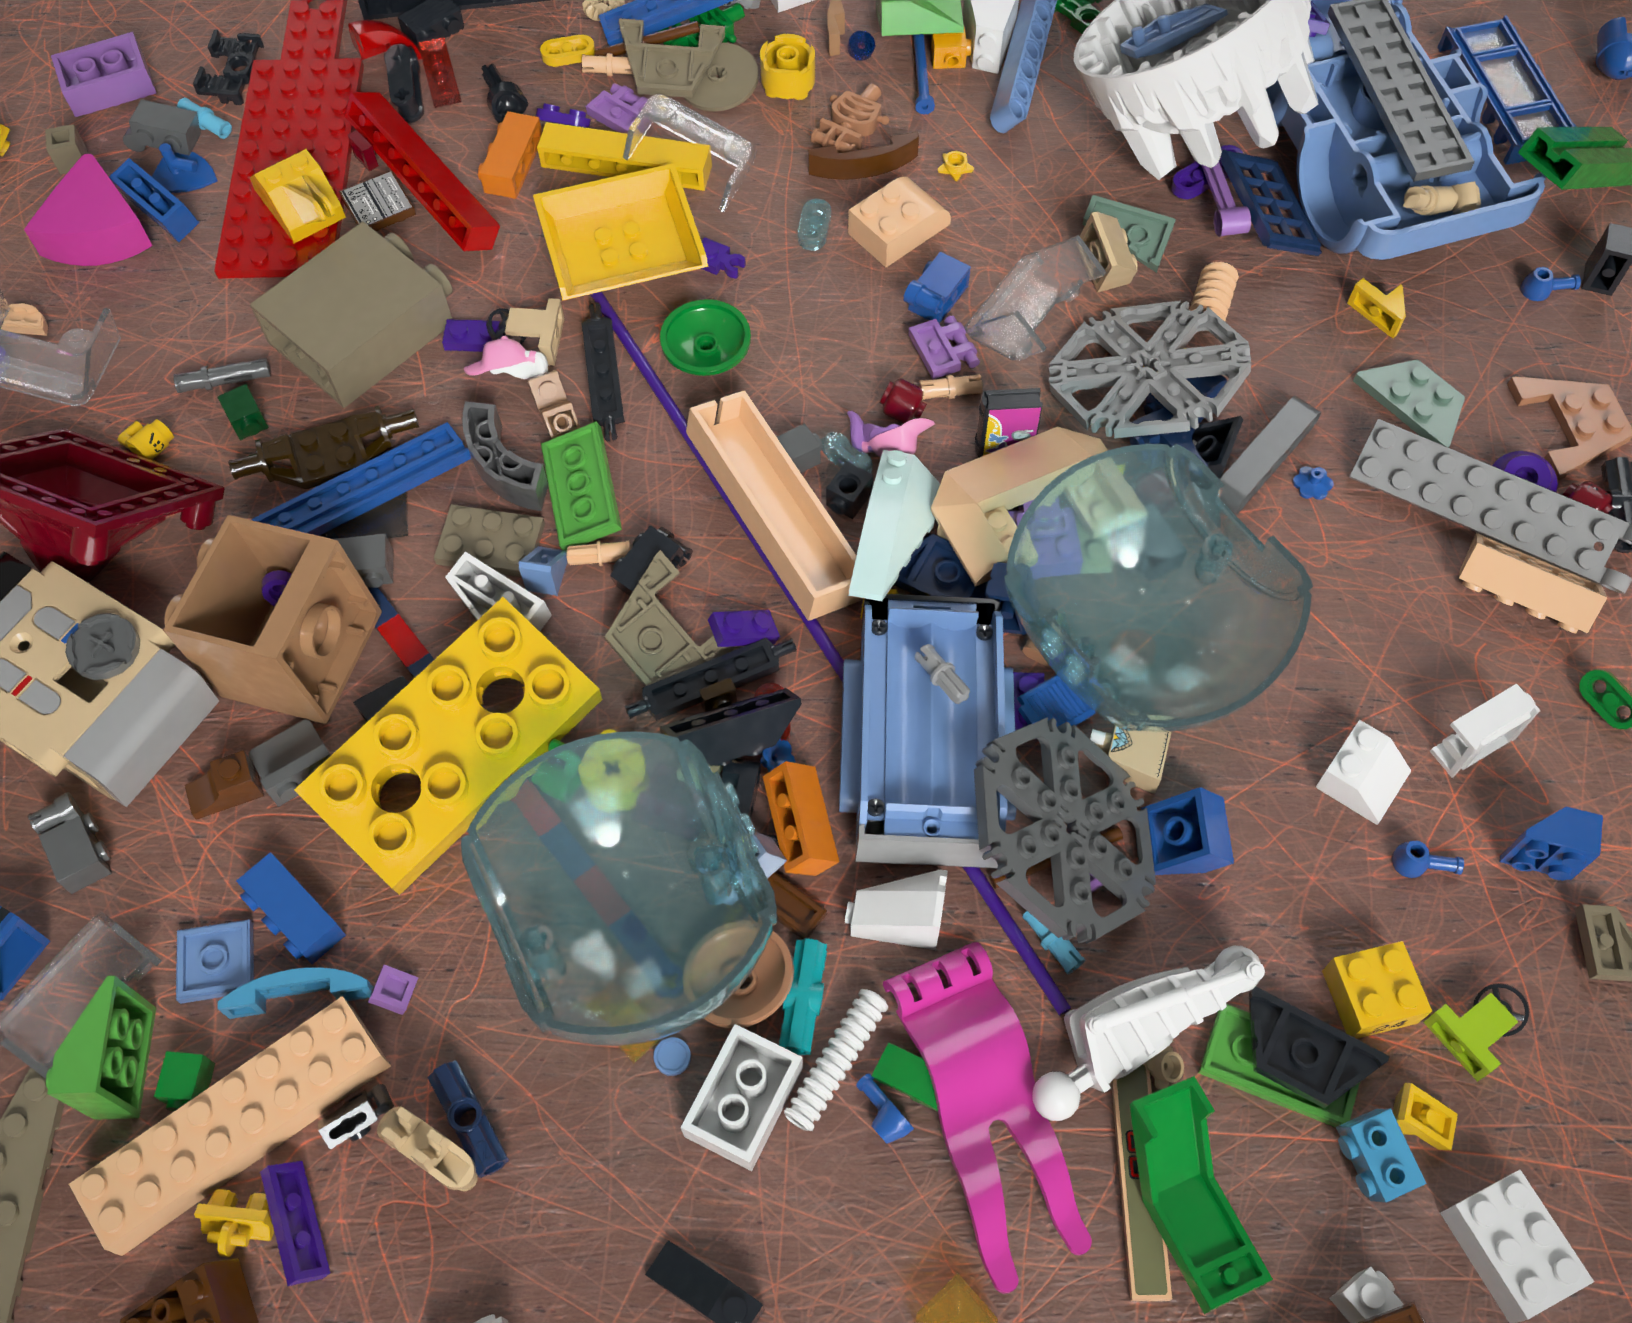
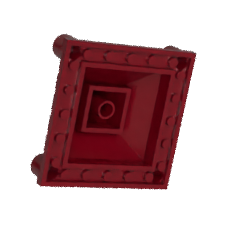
[0,428,225,583]

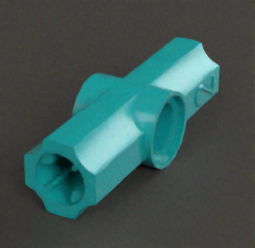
[779,938,827,1056]

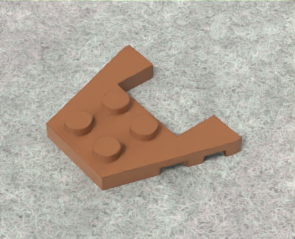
[1507,376,1632,481]

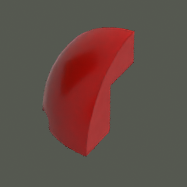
[348,20,422,60]

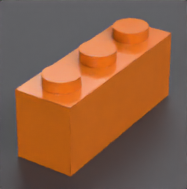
[478,111,542,199]
[763,761,840,876]

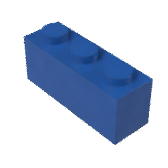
[109,158,199,242]
[236,852,346,965]

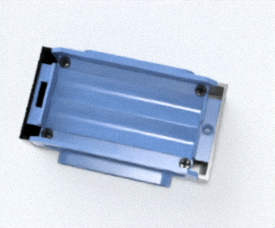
[839,594,1016,868]

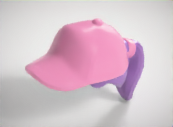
[847,411,935,458]

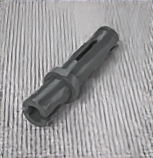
[173,358,271,393]

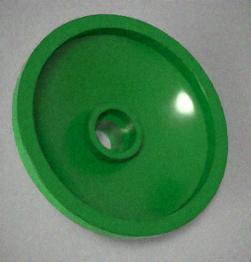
[660,299,751,376]

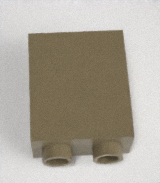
[250,221,453,408]

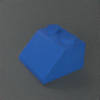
[1141,787,1234,875]

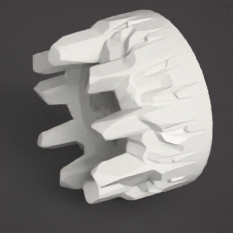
[1074,0,1318,180]

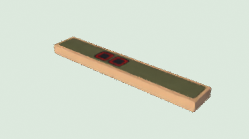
[1111,1063,1172,1301]

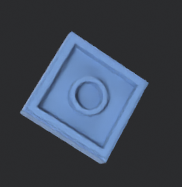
[176,919,254,1004]

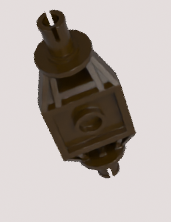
[228,406,420,489]

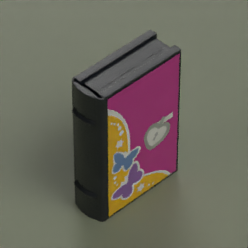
[975,388,1043,458]

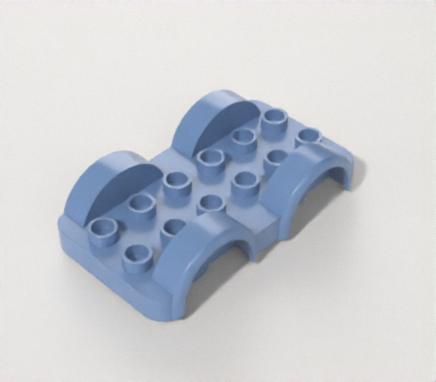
[1266,0,1546,260]

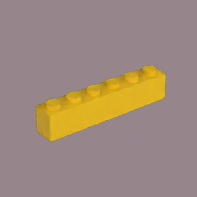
[537,122,712,191]

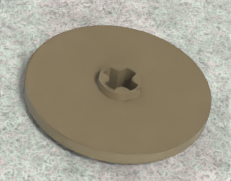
[683,43,759,112]

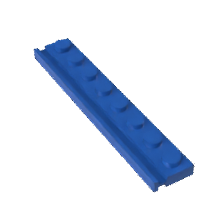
[598,0,734,46]
[251,422,471,536]

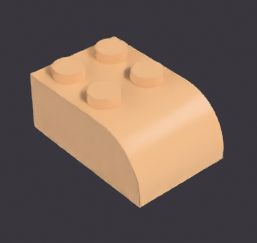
[848,177,951,267]

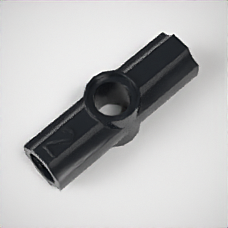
[1601,457,1632,553]

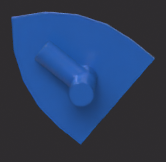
[151,143,218,193]

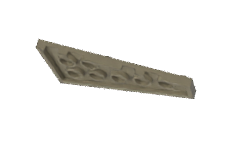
[0,1066,65,1323]

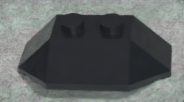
[660,688,802,766]

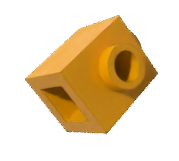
[931,27,971,69]

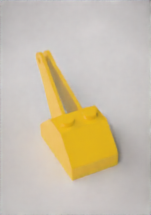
[250,149,346,243]

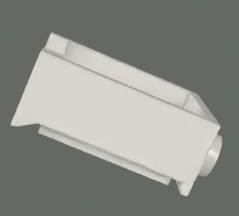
[1430,684,1540,778]

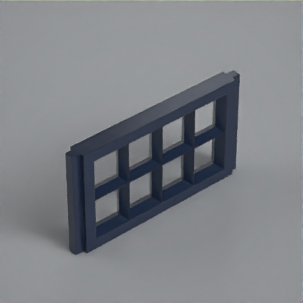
[1220,150,1322,256]

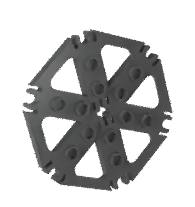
[974,717,1156,944]

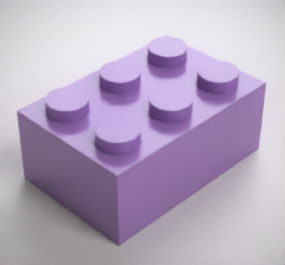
[51,32,157,117]

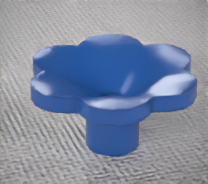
[1293,466,1334,500]
[761,739,796,772]

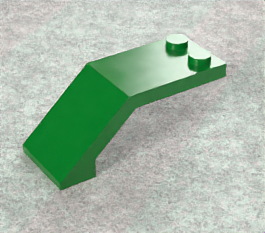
[1129,1076,1273,1314]

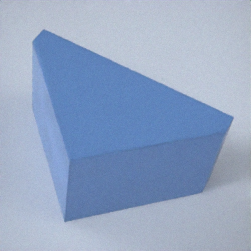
[519,546,567,596]

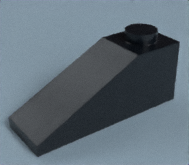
[645,1240,765,1323]

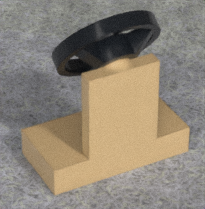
[486,298,564,366]

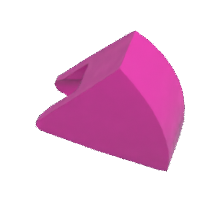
[24,154,152,266]

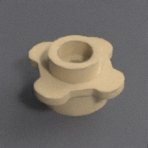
[1145,1045,1184,1090]

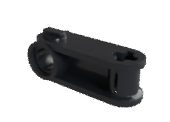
[384,44,424,123]

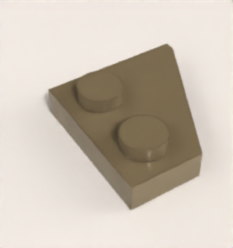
[1575,904,1632,982]

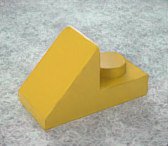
[1347,278,1406,339]
[1393,1083,1458,1151]

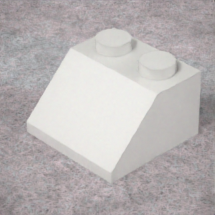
[1316,720,1411,825]

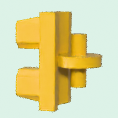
[194,1189,274,1257]

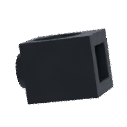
[826,461,873,519]

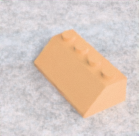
[1459,533,1607,633]

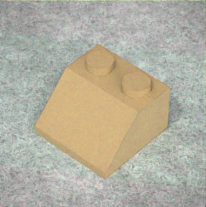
[1078,212,1138,293]

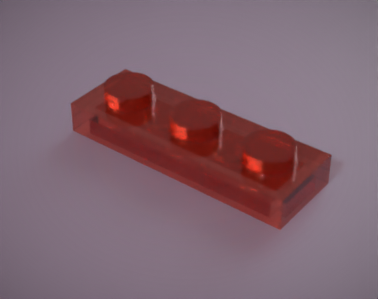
[418,37,462,108]

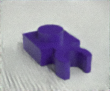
[700,237,746,279]

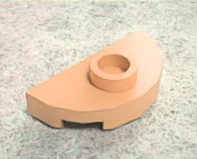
[0,303,48,336]

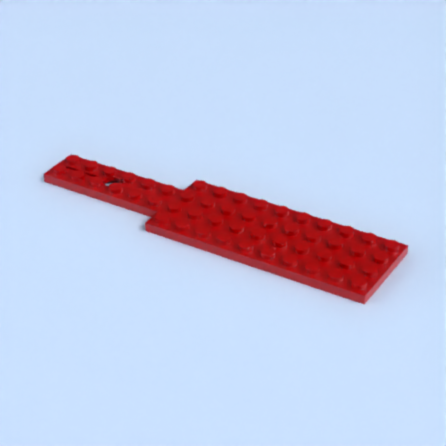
[214,0,364,279]

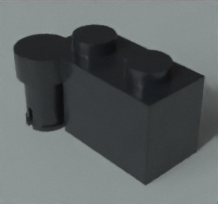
[610,526,693,596]

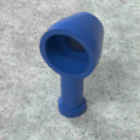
[1520,267,1581,301]
[1392,841,1464,878]
[856,1073,914,1144]

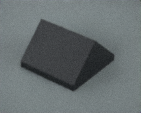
[1170,416,1243,491]

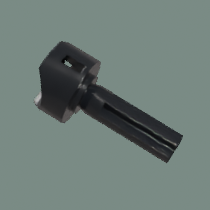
[481,64,528,123]

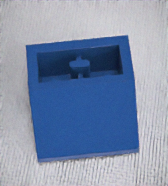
[1499,806,1603,881]

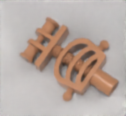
[811,84,889,153]

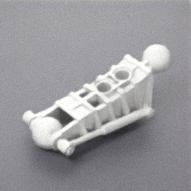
[1032,946,1265,1121]

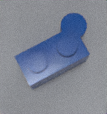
[903,252,971,324]

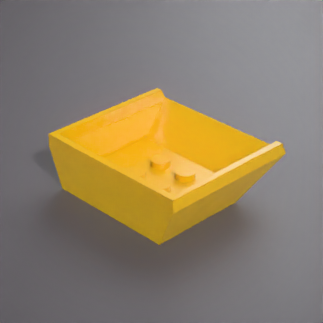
[533,163,708,300]

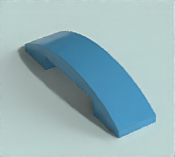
[218,968,374,1019]

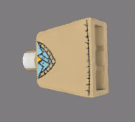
[1090,716,1174,794]

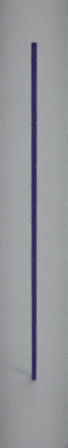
[590,291,1071,1016]

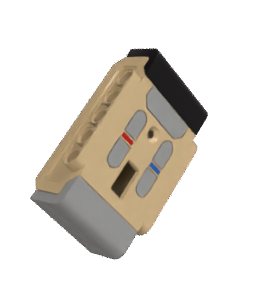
[0,551,219,807]

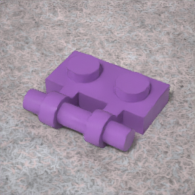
[586,83,659,134]
[908,316,980,380]

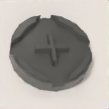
[65,613,140,680]

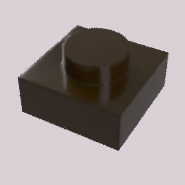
[699,678,737,712]

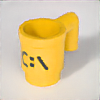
[117,419,174,461]

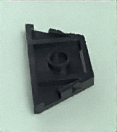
[1249,986,1390,1108]

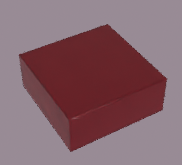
[347,130,379,172]

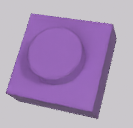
[368,965,418,1015]

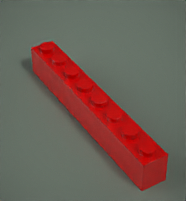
[344,92,500,252]

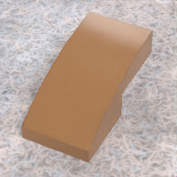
[827,0,845,56]

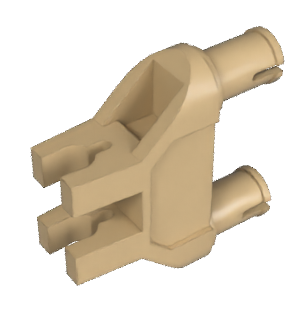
[377,1106,478,1191]

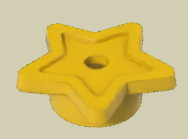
[938,151,974,181]

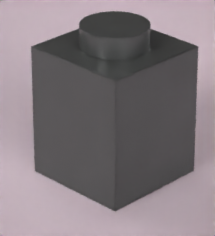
[777,423,823,473]

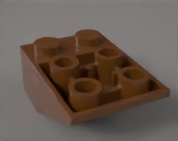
[120,1258,259,1323]

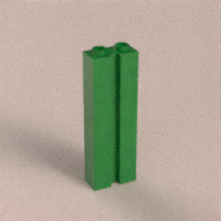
[1518,127,1632,190]

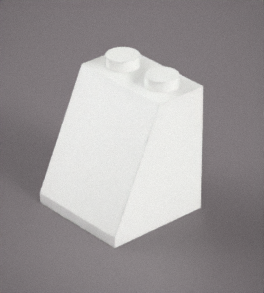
[963,0,1019,74]

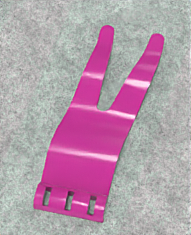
[882,942,1092,1294]

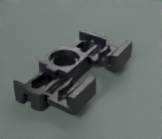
[193,30,264,105]

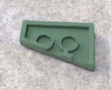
[1083,195,1176,273]

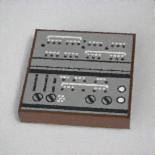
[339,170,416,232]

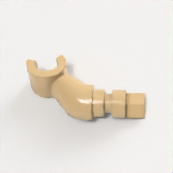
[1403,181,1481,215]

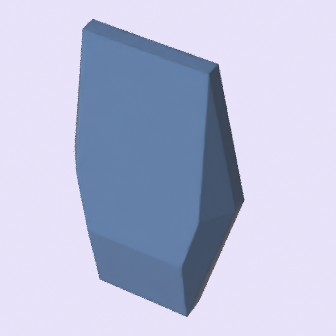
[1120,3,1228,59]

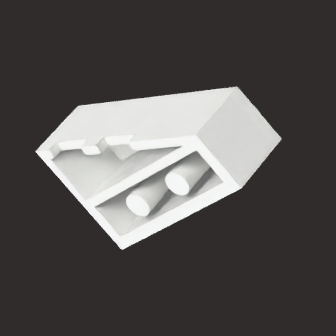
[445,552,552,631]

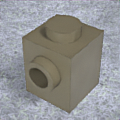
[45,124,88,175]

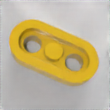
[540,35,595,67]

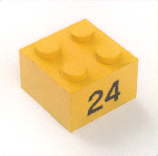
[1322,941,1432,1039]

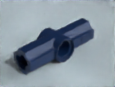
[427,1060,510,1178]

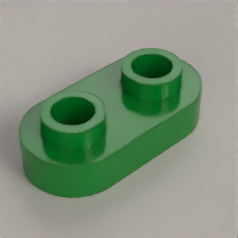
[1579,670,1632,729]

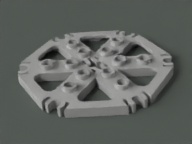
[1049,301,1251,438]

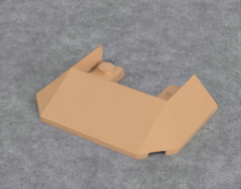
[931,426,1148,587]

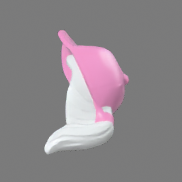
[464,336,548,379]

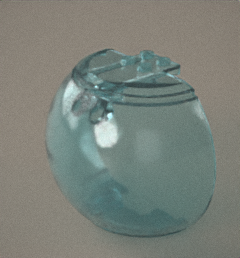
[1004,444,1313,732]
[461,731,777,1046]

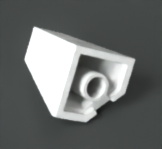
[845,869,948,950]

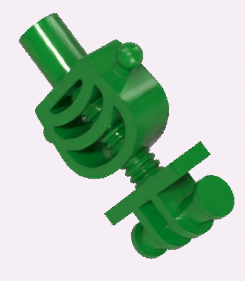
[657,2,745,47]

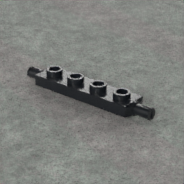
[581,303,625,442]
[625,638,797,721]

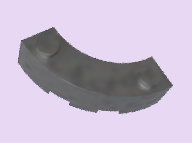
[462,401,548,511]

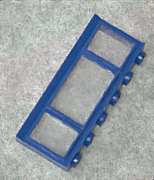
[1437,15,1576,165]

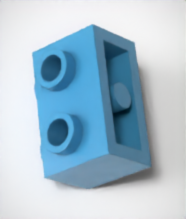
[1336,1108,1427,1203]

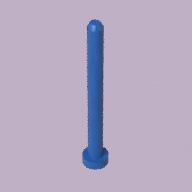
[913,34,935,115]

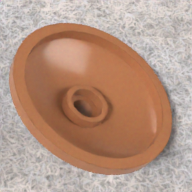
[685,923,794,1028]

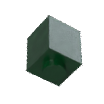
[217,384,269,441]

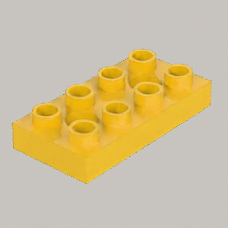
[294,597,603,895]

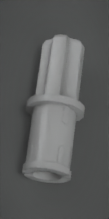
[915,644,970,704]

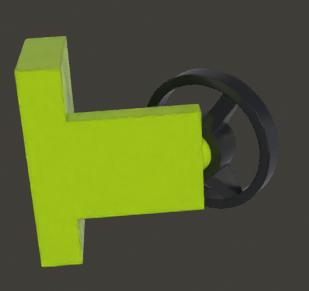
[1423,983,1530,1082]

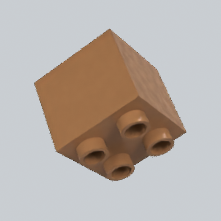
[163,515,382,724]

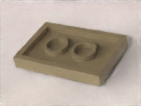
[434,504,545,577]

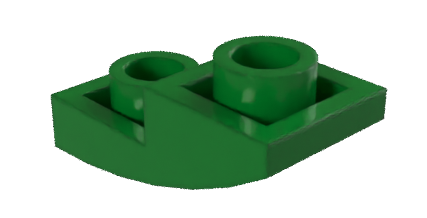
[871,1042,938,1112]

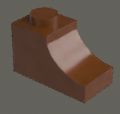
[185,750,264,820]

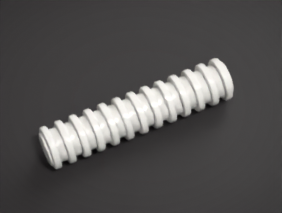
[784,989,888,1131]

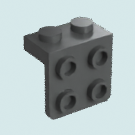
[249,720,331,807]

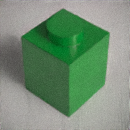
[154,1051,215,1112]

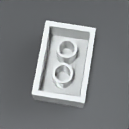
[681,1024,803,1171]
[1440,1170,1594,1323]

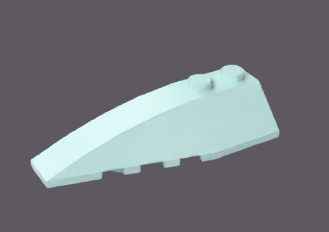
[848,450,940,601]

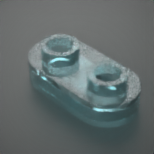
[798,199,831,251]
[821,432,873,474]

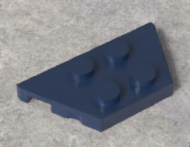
[894,534,992,625]

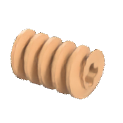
[1189,262,1239,321]

